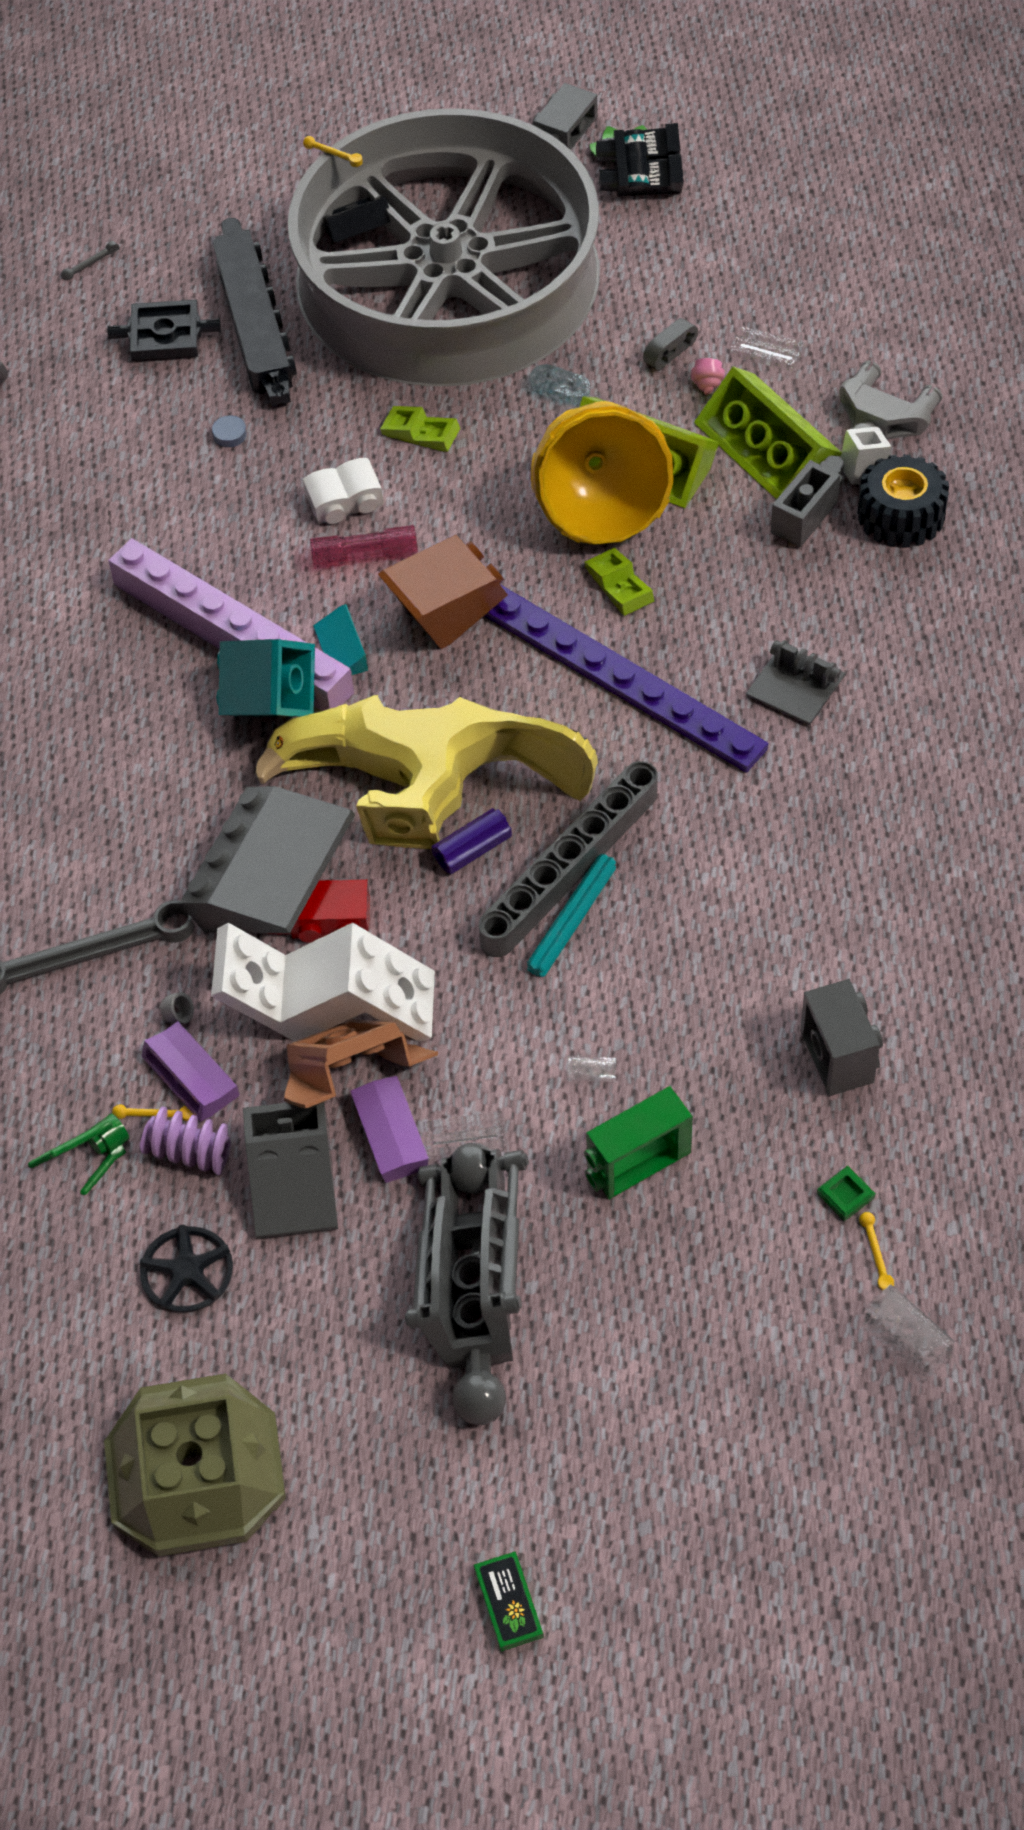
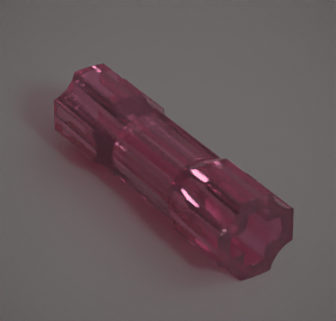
[309,524,418,569]

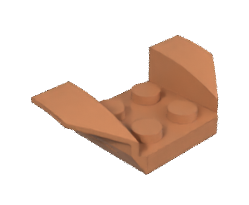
[284,1019,438,1109]

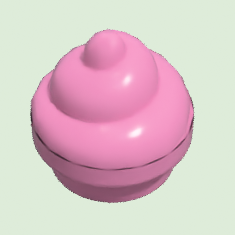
[691,358,725,395]

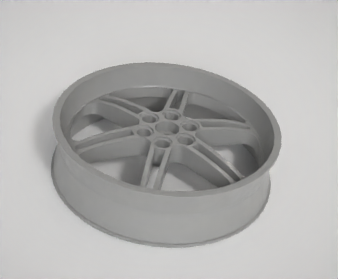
[288,109,600,386]

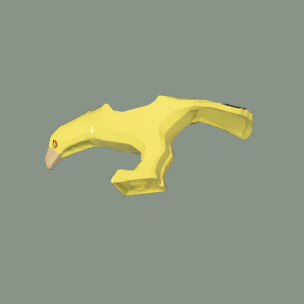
[256,695,598,849]

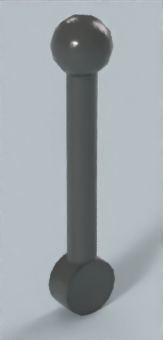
[61,241,120,280]

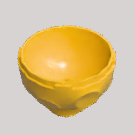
[531,401,673,545]

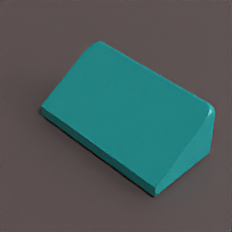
[313,604,368,675]

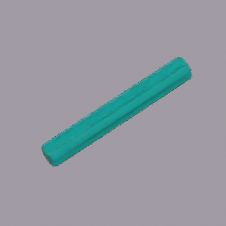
[527,854,616,977]

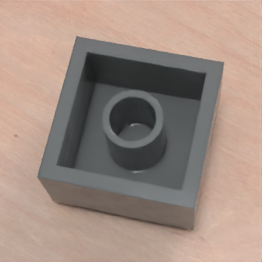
[800,978,883,1096]

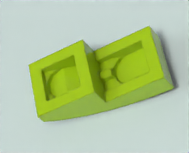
[380,406,460,452]
[584,547,655,616]

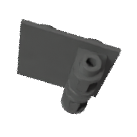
[746,640,846,725]

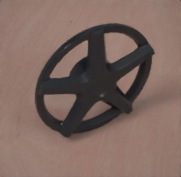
[140,1224,233,1313]

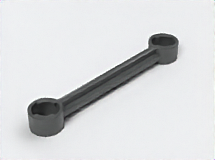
[0,900,195,994]

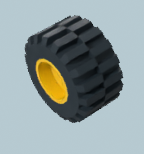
[857,454,949,548]

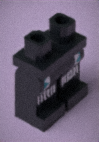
[596,123,684,197]

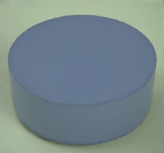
[212,415,247,447]

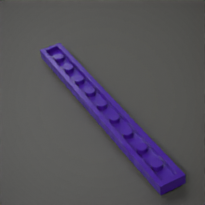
[484,584,769,773]

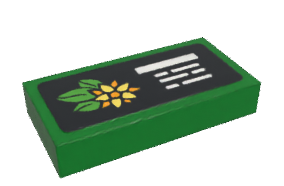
[474,1551,544,1652]

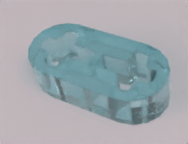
[530,364,591,406]

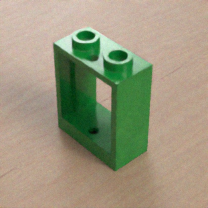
[584,1086,693,1200]

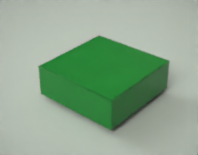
[817,1165,876,1222]

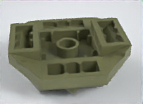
[104,1373,286,1557]

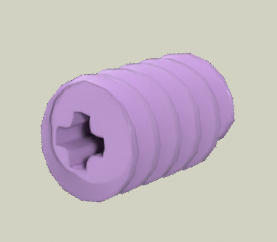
[140,1106,231,1175]

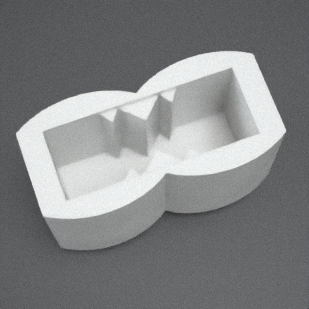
[303,458,384,524]

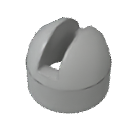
[159,992,194,1025]

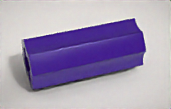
[431,808,512,875]

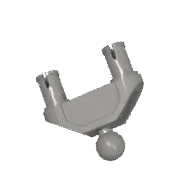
[839,360,943,439]

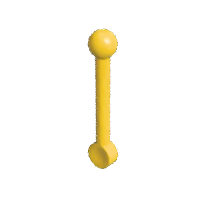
[303,136,363,167]
[112,1104,193,1121]
[859,1212,894,1291]

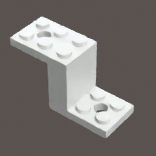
[211,923,435,1041]

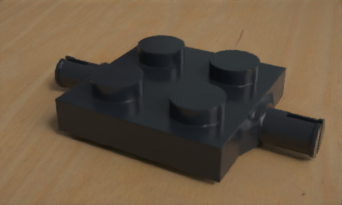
[107,299,221,361]

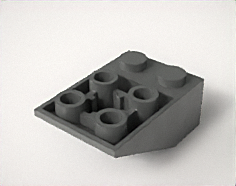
[243,1101,338,1239]

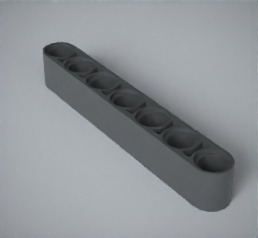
[478,761,658,957]

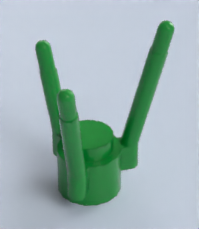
[28,1114,129,1195]

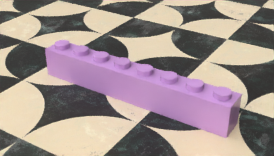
[108,538,354,711]

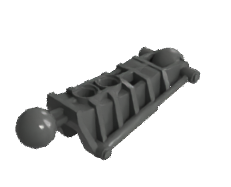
[405,1142,529,1426]

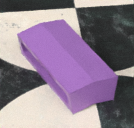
[142,1021,239,1122]
[350,1076,429,1183]

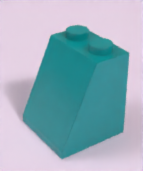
[216,639,315,717]

